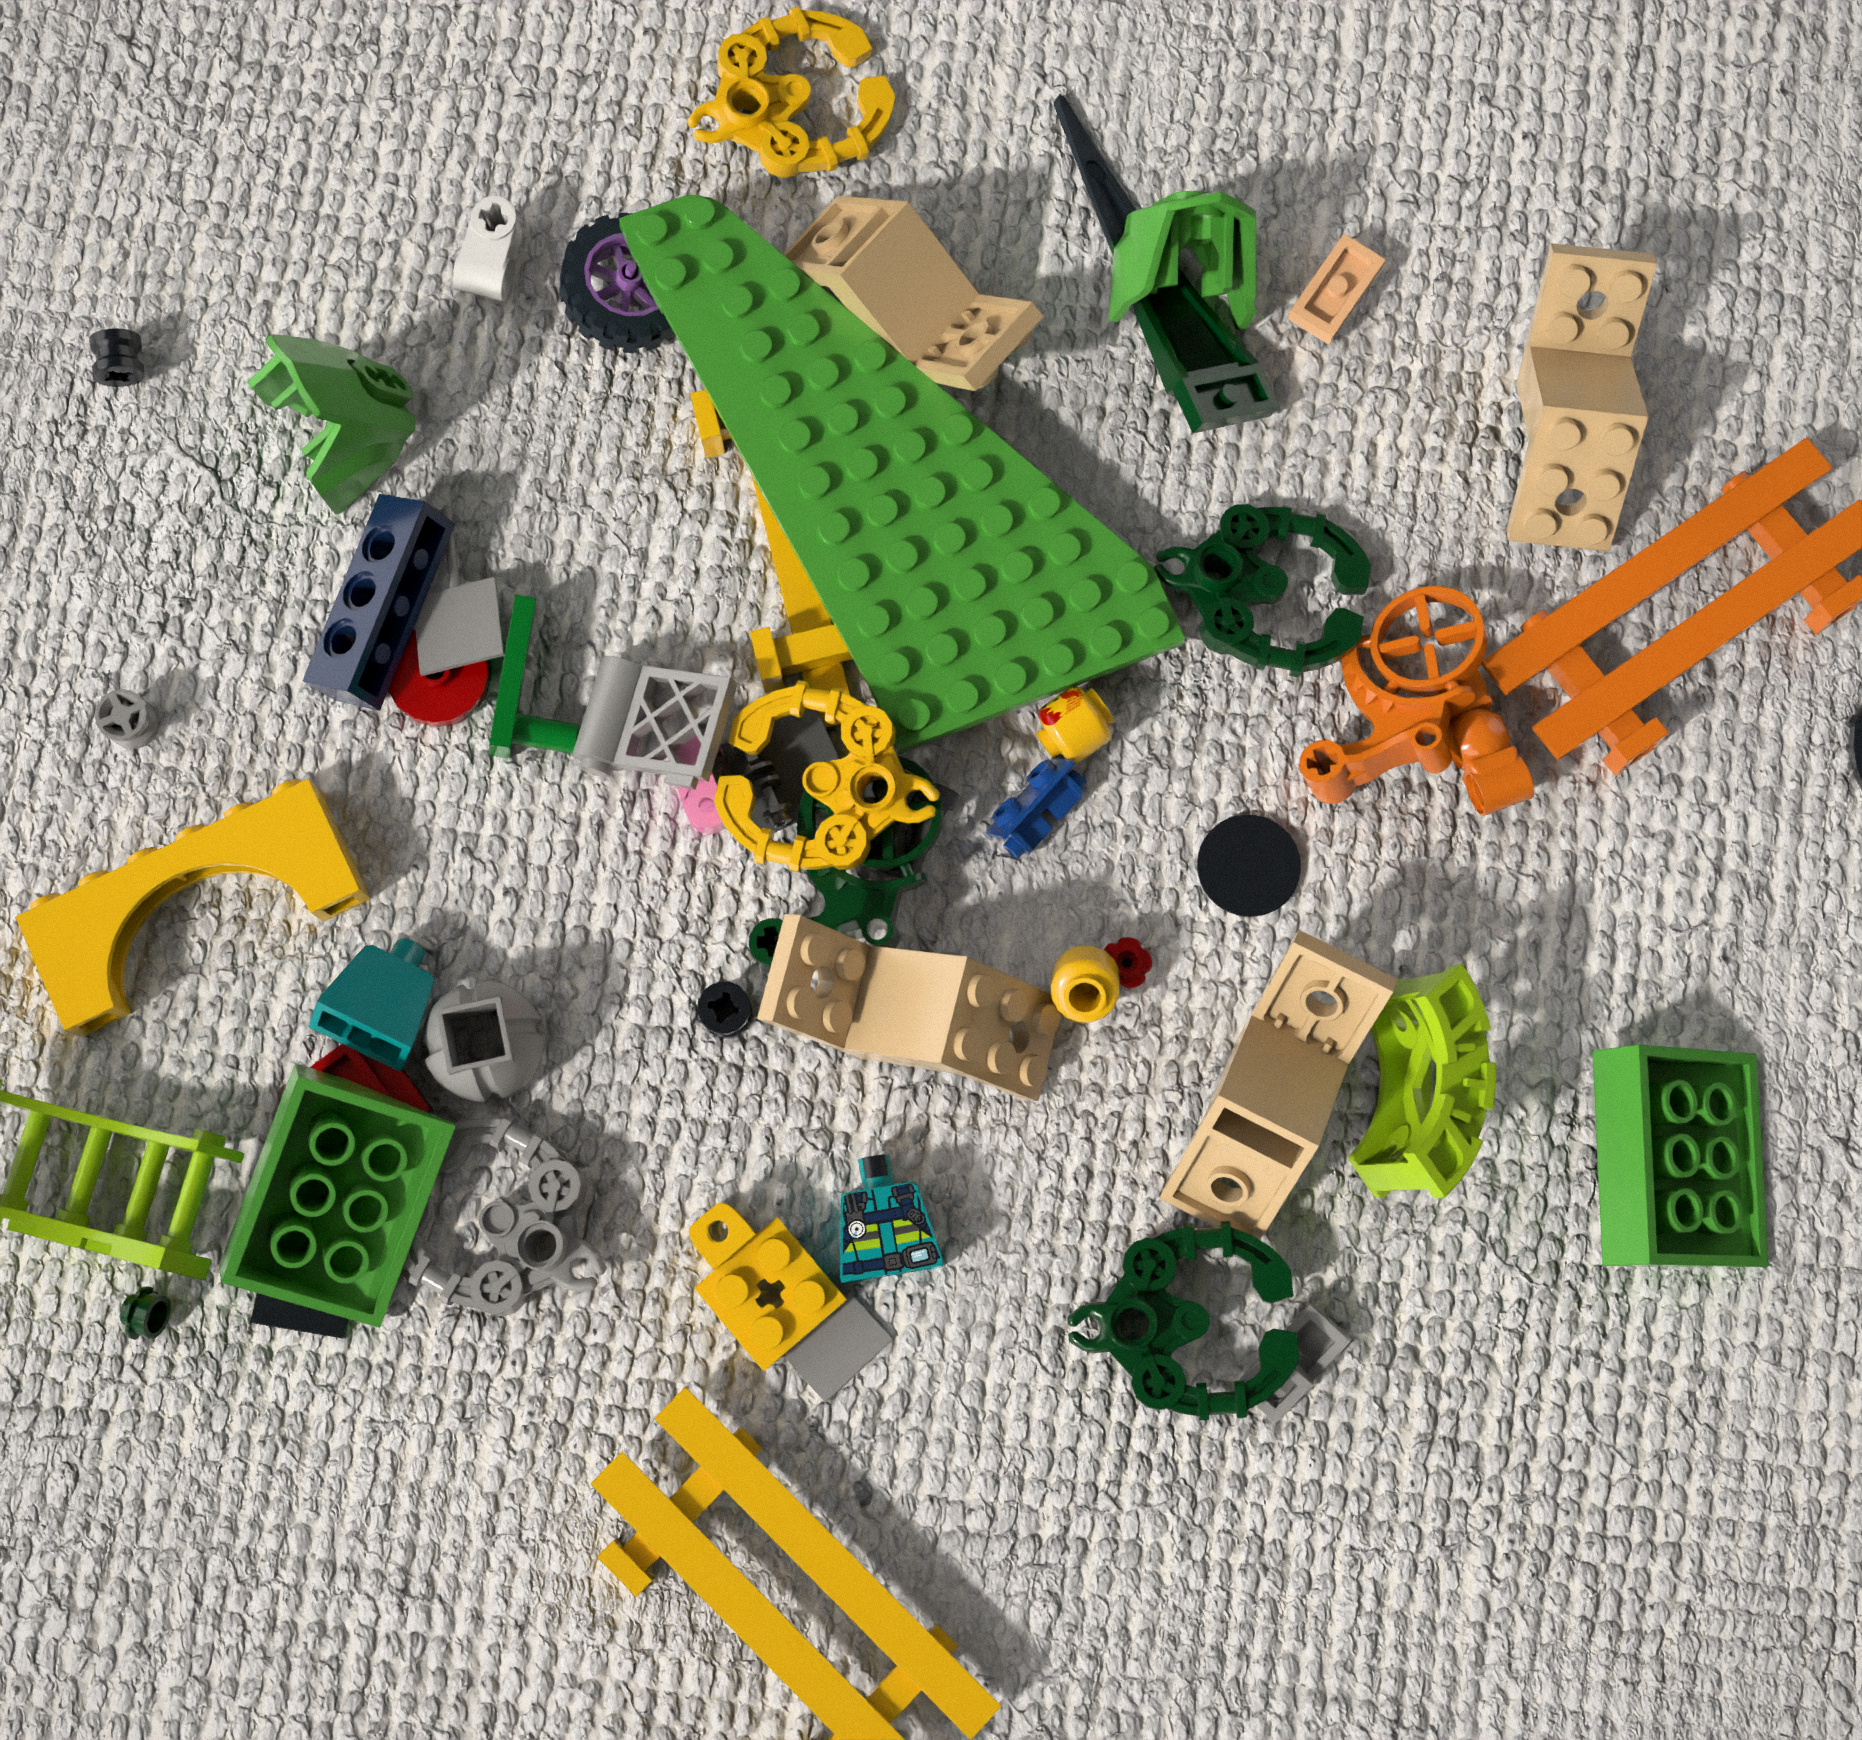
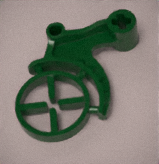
[749,756,944,969]

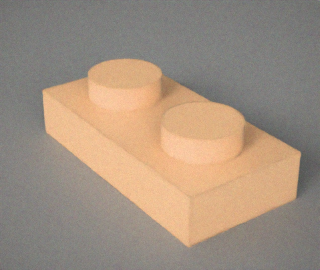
[1287,233,1386,345]

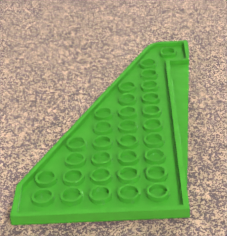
[619,195,1186,755]

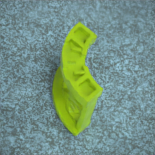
[1348,964,1496,1198]

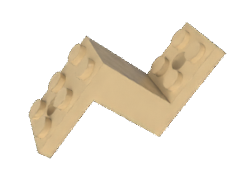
[783,196,1043,391]
[1506,243,1657,552]
[757,914,1060,1102]
[1159,930,1398,1240]

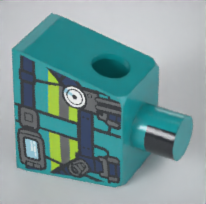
[840,1154,943,1284]

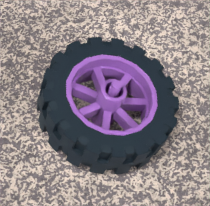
[559,213,675,353]

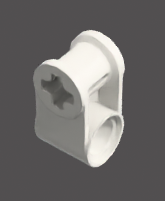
[453,196,523,302]

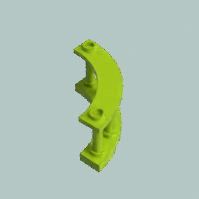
[0,1079,245,1281]

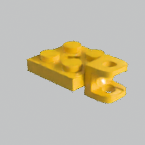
[689,1203,847,1372]

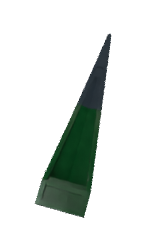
[1054,94,1280,433]

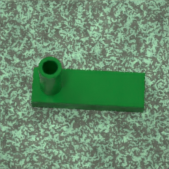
[489,594,579,759]

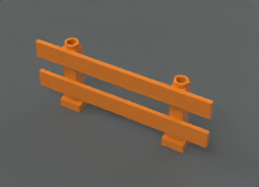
[1481,437,1862,777]

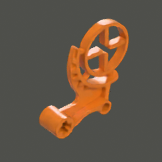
[1299,586,1488,804]

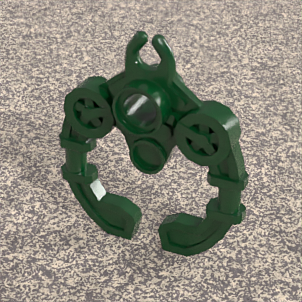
[1154,504,1371,678]
[1067,1221,1299,1421]

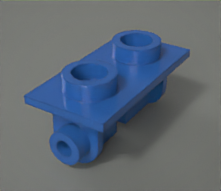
[985,758,1087,859]

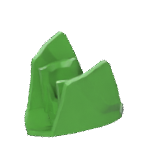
[1108,191,1256,330]

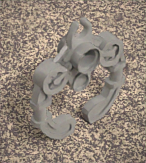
[404,1114,607,1317]

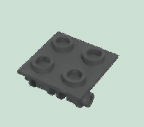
[720,708,839,833]

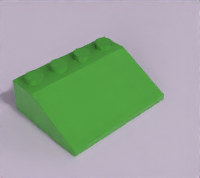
[1593,1044,1769,1267]
[219,1063,456,1328]

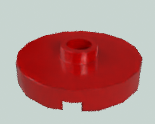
[388,629,491,727]

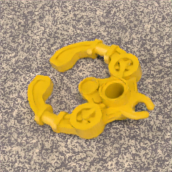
[687,6,895,178]
[714,680,940,873]

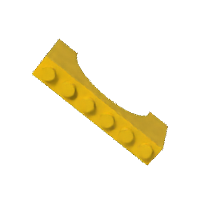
[15,779,371,1037]

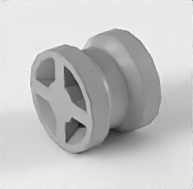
[95,689,159,749]

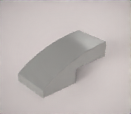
[1239,1300,1351,1424]

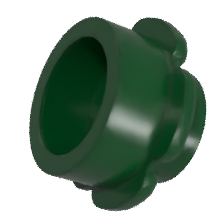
[120,1286,171,1340]

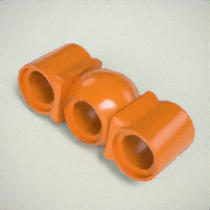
[1423,670,1534,816]

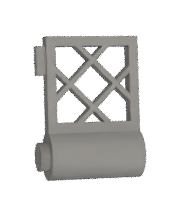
[572,656,738,790]

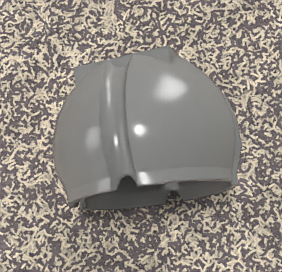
[421,980,545,1103]

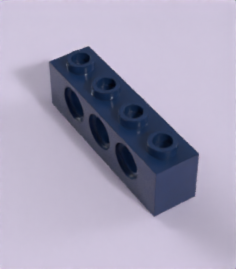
[302,494,455,711]

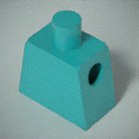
[308,938,434,1072]

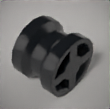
[89,328,145,387]
[697,981,753,1039]

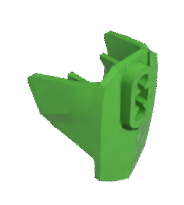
[247,334,416,514]

